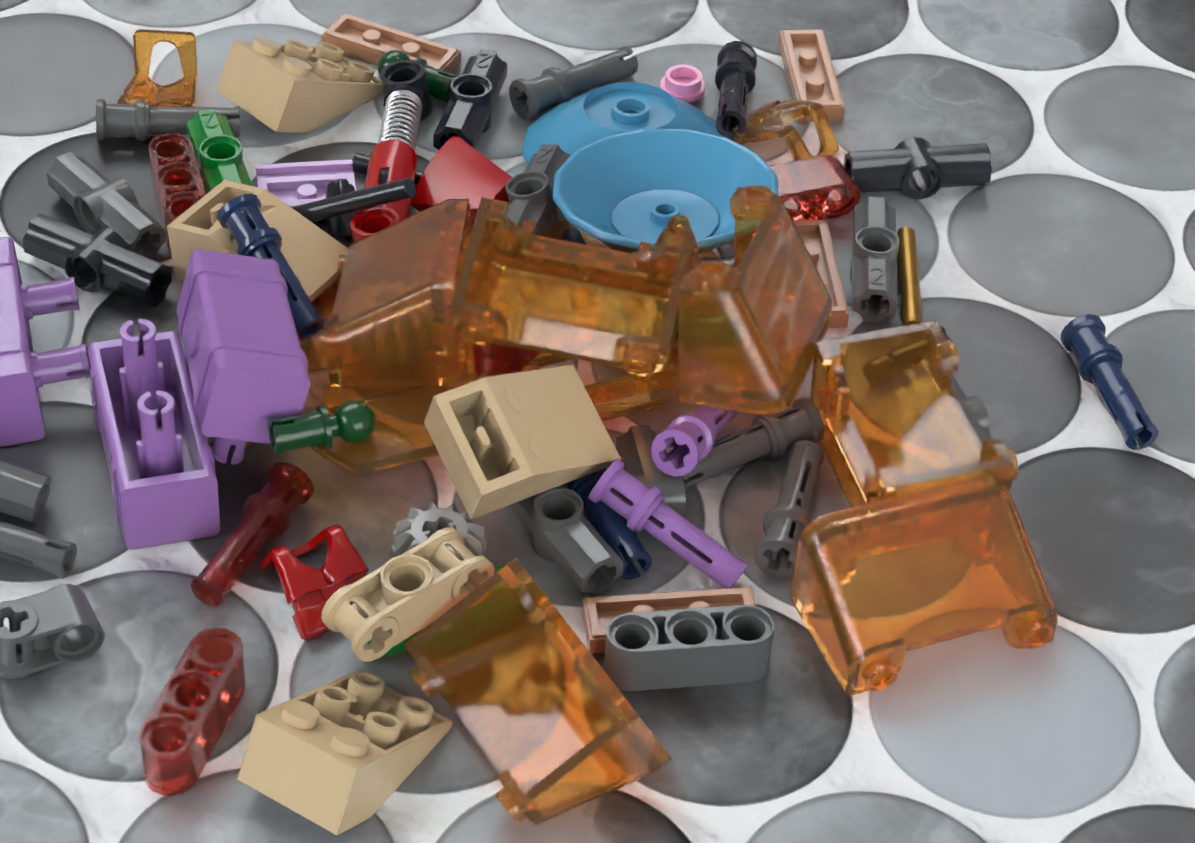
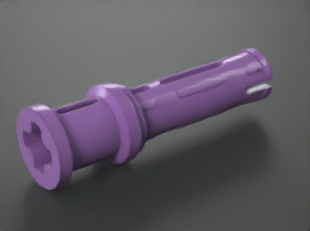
[651,389,739,477]
[588,458,749,588]

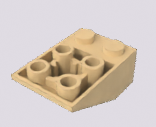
[216,37,384,133]
[167,180,357,302]
[424,365,621,520]
[237,670,453,835]

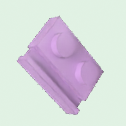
[256,159,358,220]

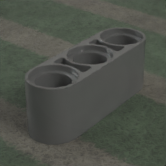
[604,605,774,691]

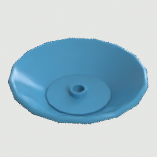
[521,82,731,165]
[553,129,779,257]

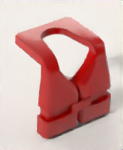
[260,524,369,641]

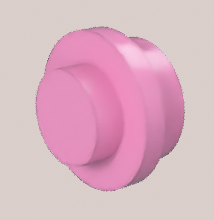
[660,65,706,104]

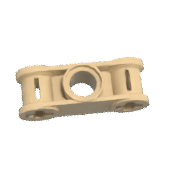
[321,527,495,662]

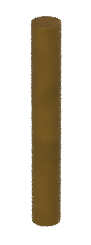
[896,227,923,336]

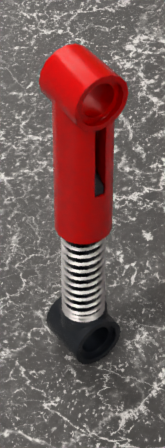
[350,60,433,276]

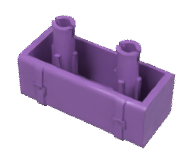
[0,237,90,447]
[177,249,311,464]
[88,319,220,549]

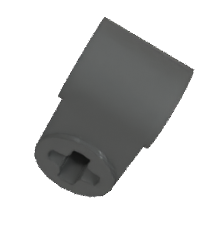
[0,584,105,680]

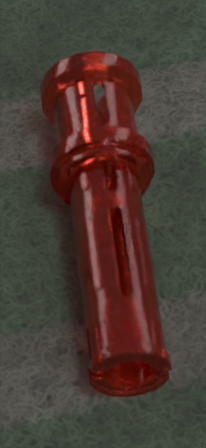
[191,462,314,606]

